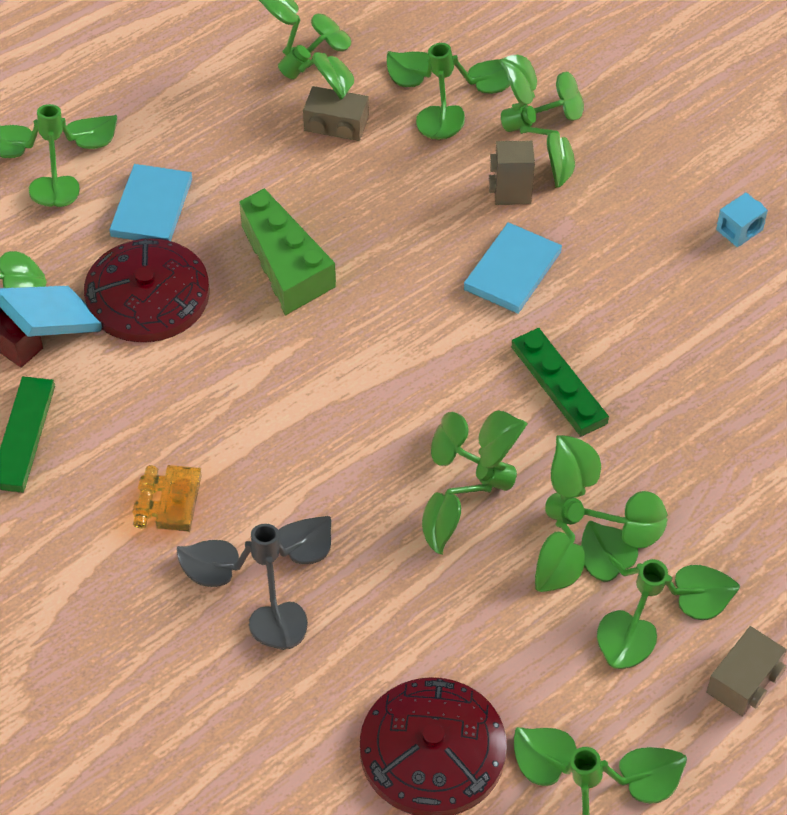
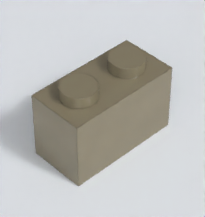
[303,86,369,141]
[489,141,535,205]
[706,626,787,717]

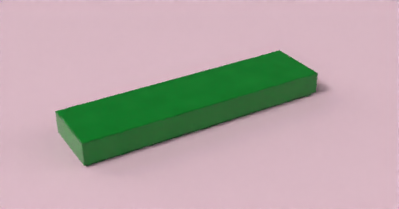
[0,376,55,493]

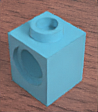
[716,193,768,247]

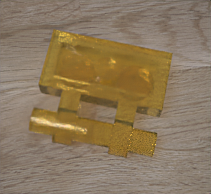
[132,465,202,532]

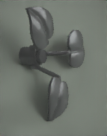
[177,516,331,650]

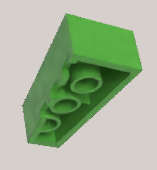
[239,188,336,316]

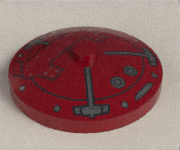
[84,239,210,342]
[360,677,507,815]

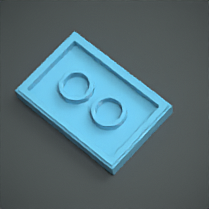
[109,164,192,241]
[464,222,562,314]
[0,286,102,337]

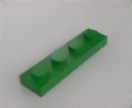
[511,327,609,437]

